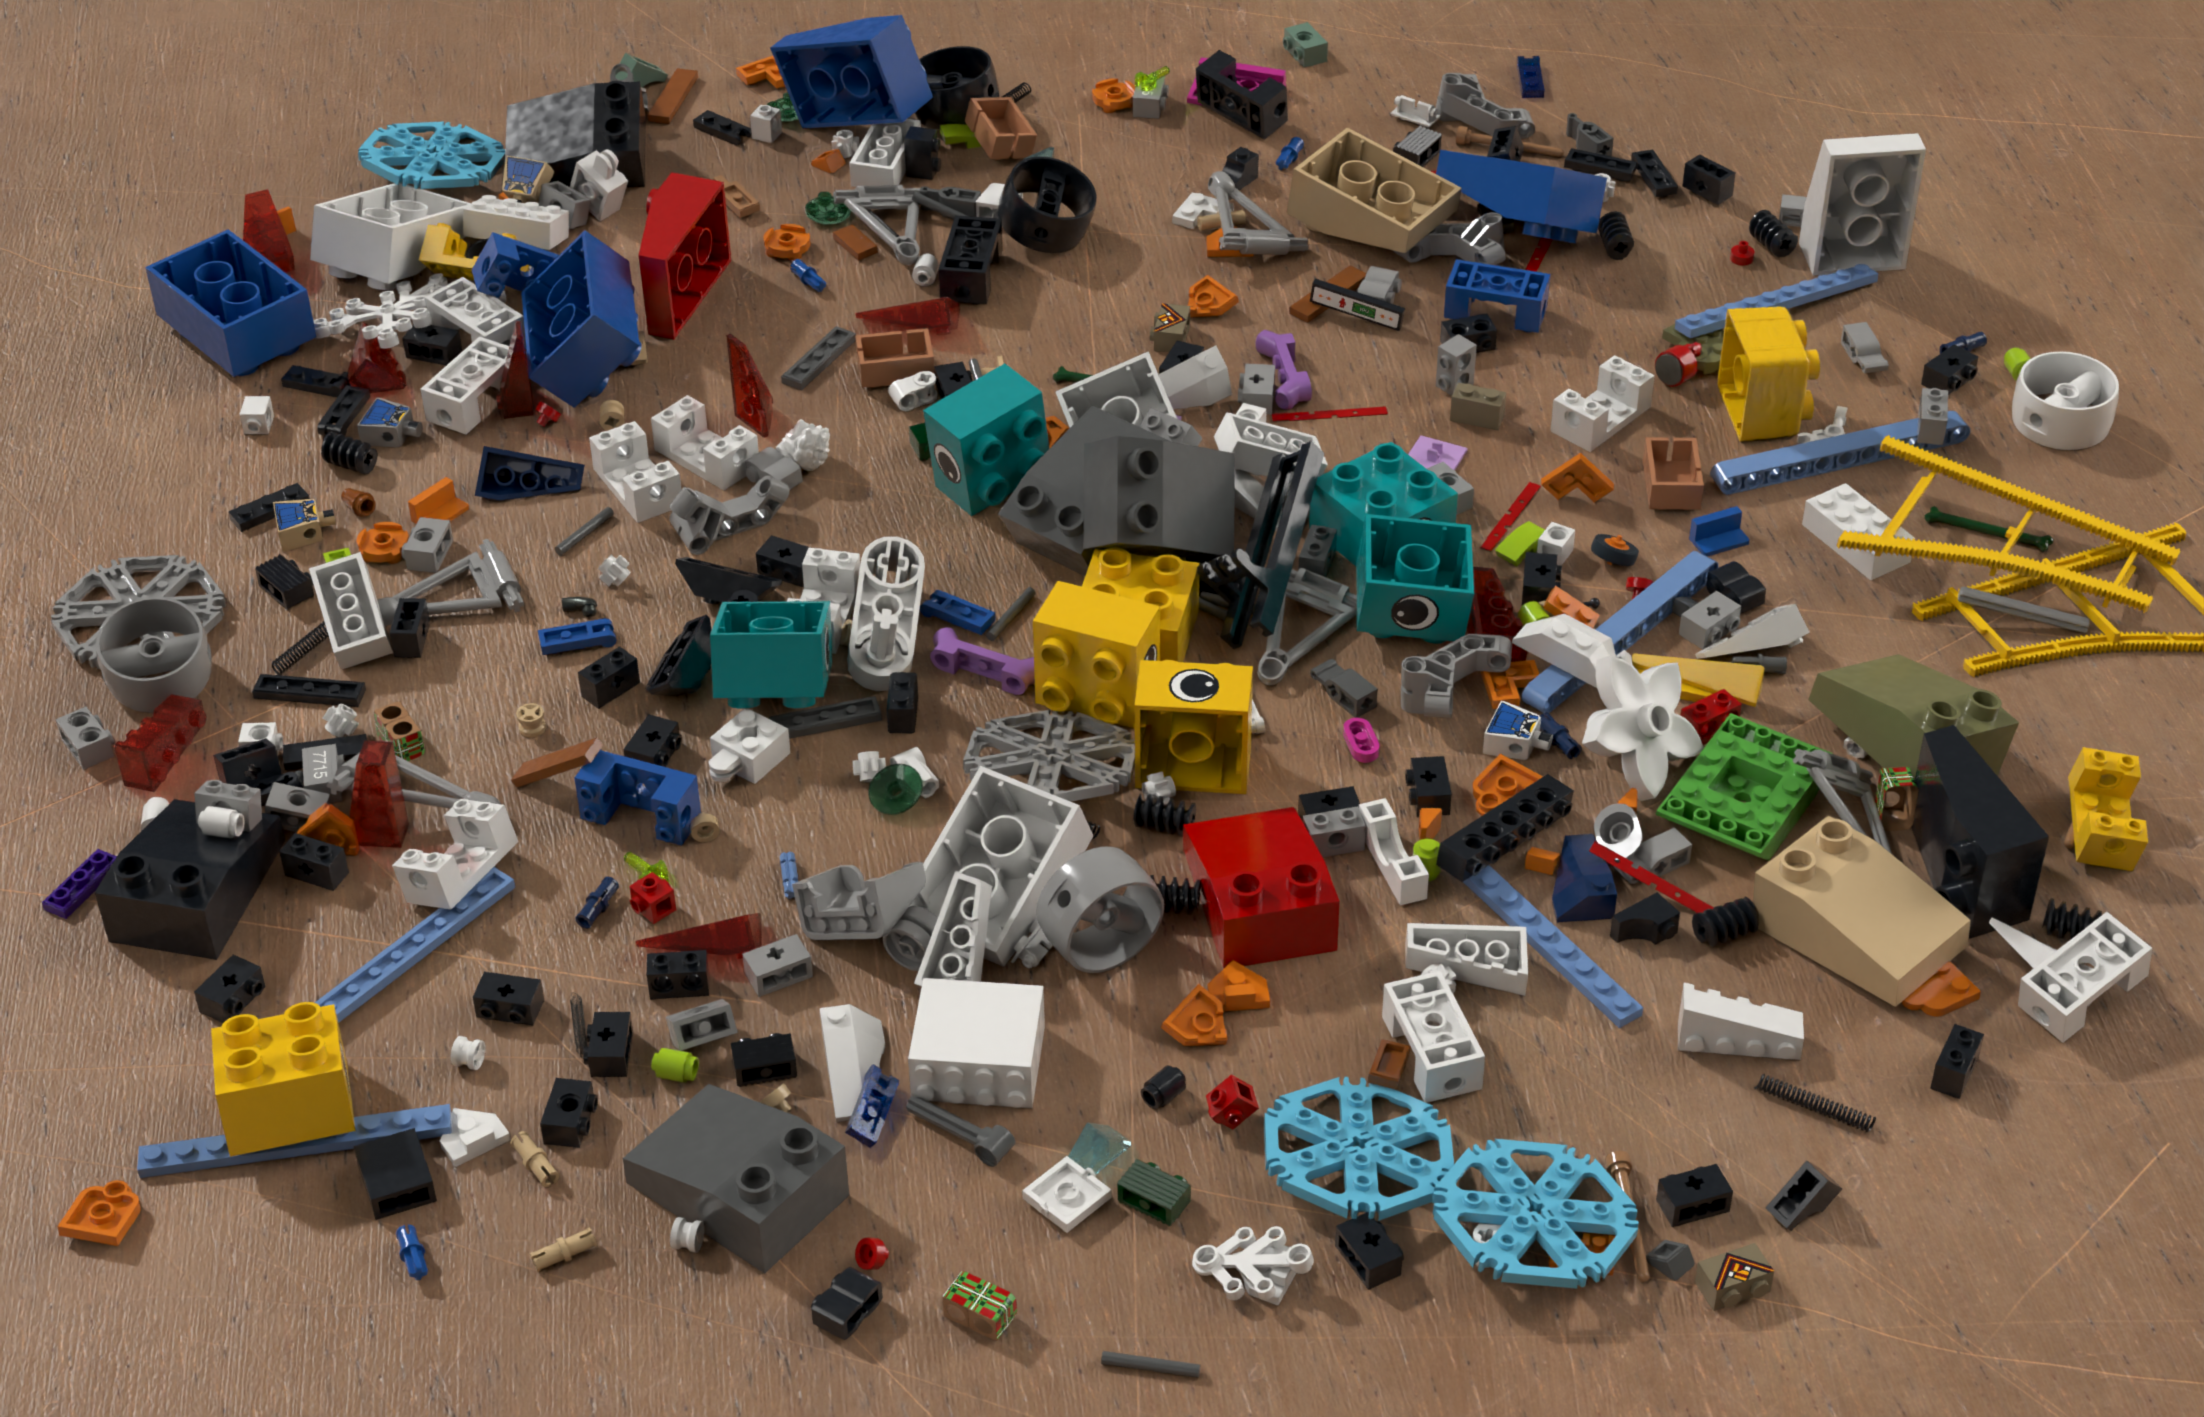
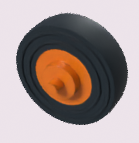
[1591,534,1639,566]

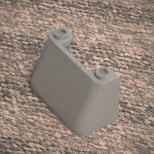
[792,862,926,940]

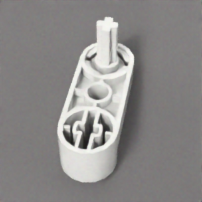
[847,536,925,691]

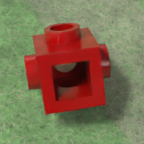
[629,872,676,924]
[1206,1074,1259,1130]

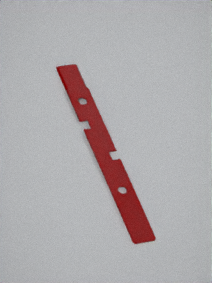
[1525,237,1553,272]
[1272,406,1388,421]
[1480,482,1541,552]
[1589,841,1714,913]

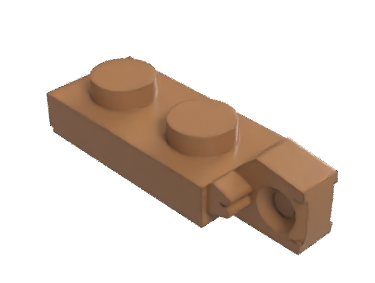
[713,175,760,218]

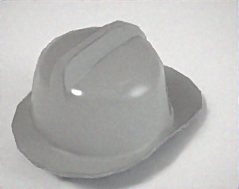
[1594,803,1643,861]

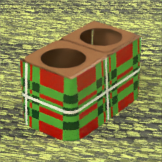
[374,701,425,761]
[1875,766,1918,831]
[943,1271,1017,1341]

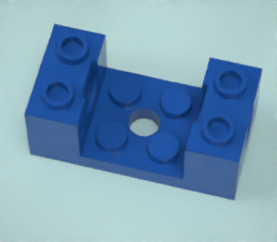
[472,232,559,298]
[1444,259,1550,333]
[574,750,701,846]

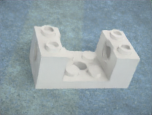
[425,277,526,351]
[421,336,524,435]
[1551,355,1655,452]
[651,395,759,491]
[589,421,681,523]
[787,548,861,654]
[392,799,518,910]
[2018,912,2152,1043]
[1382,971,1485,1103]

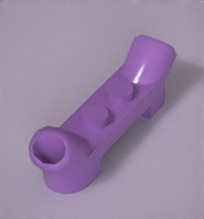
[1256,330,1312,410]
[930,627,1035,695]

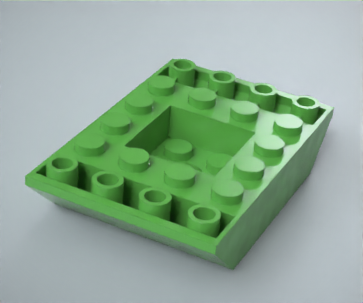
[1656,713,1833,861]

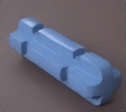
[780,851,798,899]

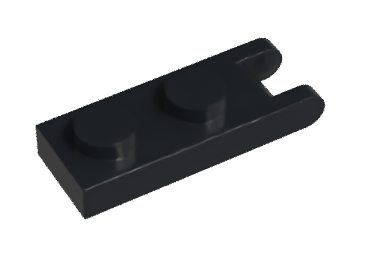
[693,110,752,146]

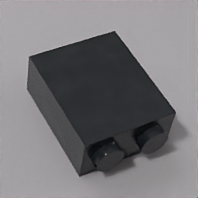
[353,1128,437,1220]

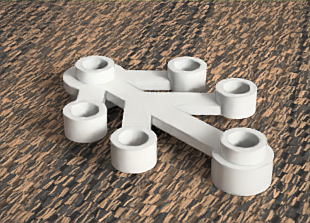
[1192,1226,1314,1300]

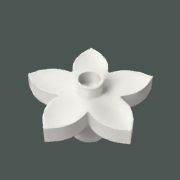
[1582,656,1704,801]

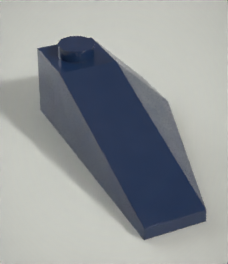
[475,446,585,501]
[1552,834,1617,923]

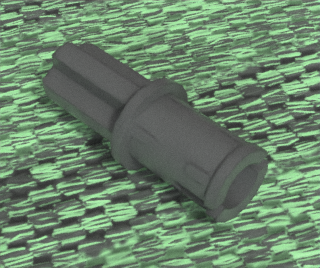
[1731,654,1787,674]

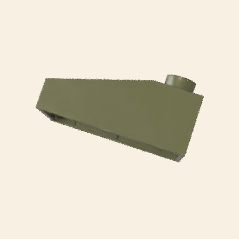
[1808,654,2019,780]

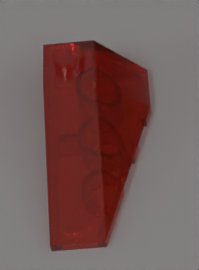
[243,189,295,272]
[855,297,960,335]
[496,321,534,419]
[348,322,406,394]
[726,334,773,438]
[635,913,762,959]

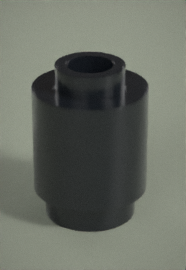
[1140,1065,1186,1109]

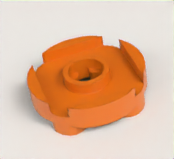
[1092,78,1136,113]
[763,224,811,261]
[356,522,409,564]

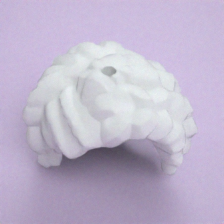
[776,419,830,471]

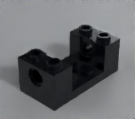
[1195,50,1288,140]
[938,215,1003,305]

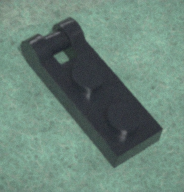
[281,365,354,397]
[317,385,370,436]

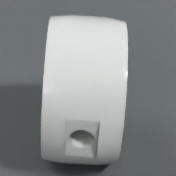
[2012,352,2119,450]

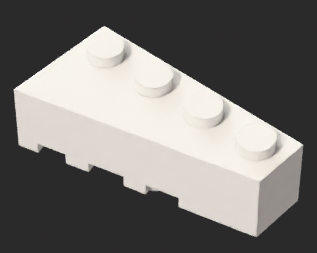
[1405,923,1528,996]

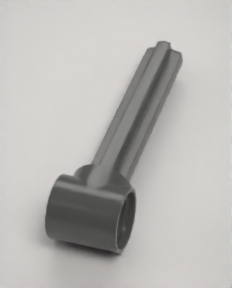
[906,1096,1015,1167]

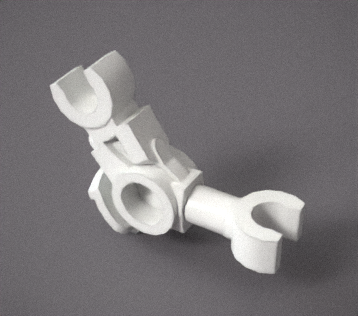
[1797,406,1848,444]

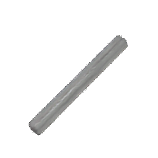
[1958,587,2090,633]

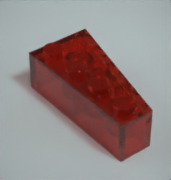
[1467,567,1528,662]
[113,694,207,792]
[350,740,409,848]

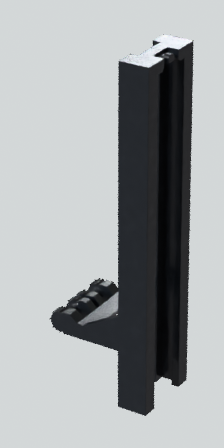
[1197,441,1325,649]

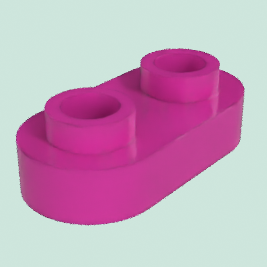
[1343,718,1380,763]

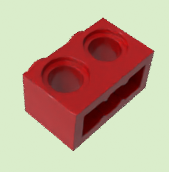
[1680,689,1742,745]

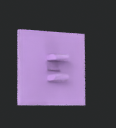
[1408,436,1467,470]

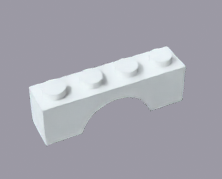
[1359,798,1429,905]

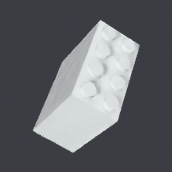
[908,978,1045,1108]

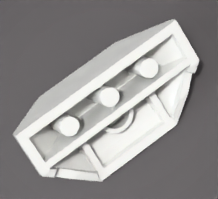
[1512,614,1616,688]

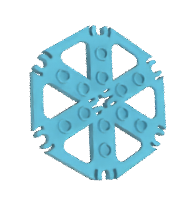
[358,122,505,189]
[1264,1077,1454,1221]
[1432,1139,1639,1289]

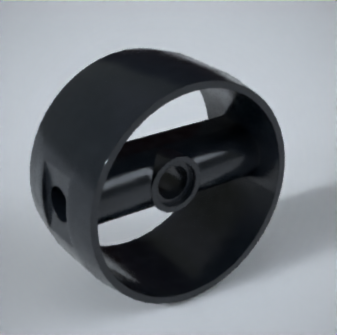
[915,46,999,129]
[998,157,1097,253]

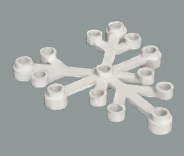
[313,273,448,349]

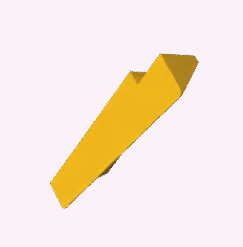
[1632,653,1765,707]

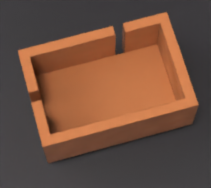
[965,97,1037,160]
[855,328,934,388]
[1643,437,1704,510]

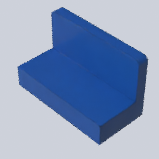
[1689,506,1750,556]

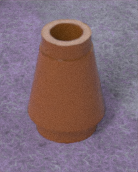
[341,488,376,517]

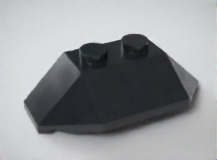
[675,557,782,604]
[645,614,712,697]

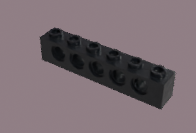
[1436,774,1574,882]

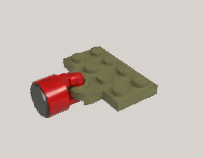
[1655,324,1724,387]

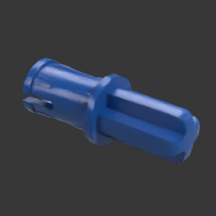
[1276,137,1304,170]
[790,259,826,292]
[396,1225,428,1280]

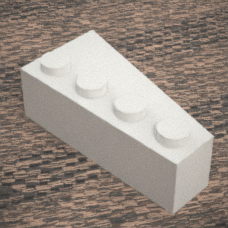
[914,871,992,987]
[1678,983,1804,1060]

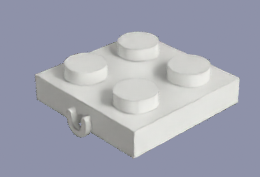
[1022,1156,1112,1233]

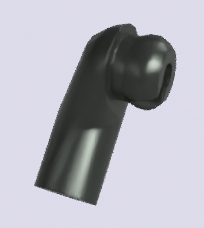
[562,596,598,617]

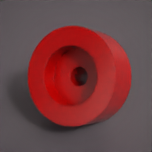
[1730,241,1755,266]
[535,401,561,427]
[1626,577,1653,599]
[855,1237,889,1270]

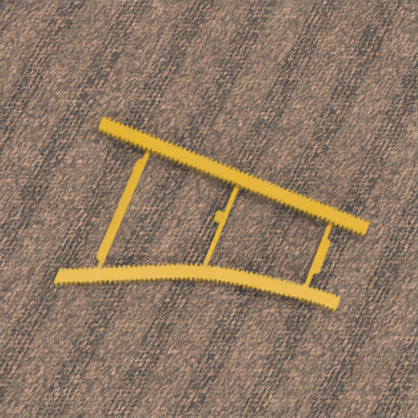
[1836,435,2181,613]
[1912,522,2204,678]

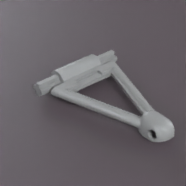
[1208,171,1309,255]
[833,185,920,266]
[377,539,524,626]
[1257,568,1357,686]
[327,743,501,809]
[1793,749,1892,854]

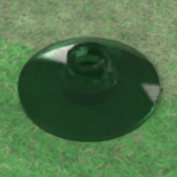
[868,764,923,815]

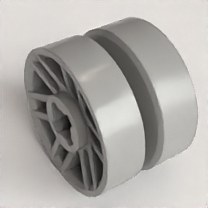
[883,906,938,971]

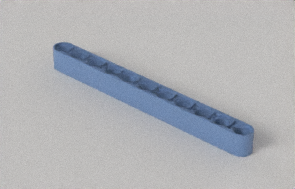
[1710,411,1970,495]
[1522,551,1719,714]

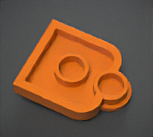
[1473,754,1543,816]
[1901,961,1981,1017]
[57,1180,141,1246]

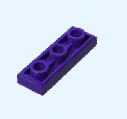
[42,849,117,919]

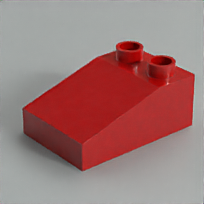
[638,172,732,340]
[1183,807,1340,969]

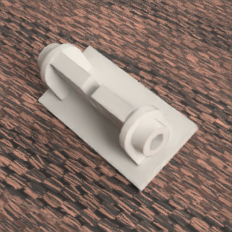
[1390,95,1440,128]
[1011,919,1053,968]

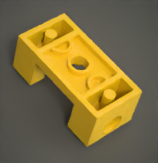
[419,223,529,281]
[2068,747,2148,871]

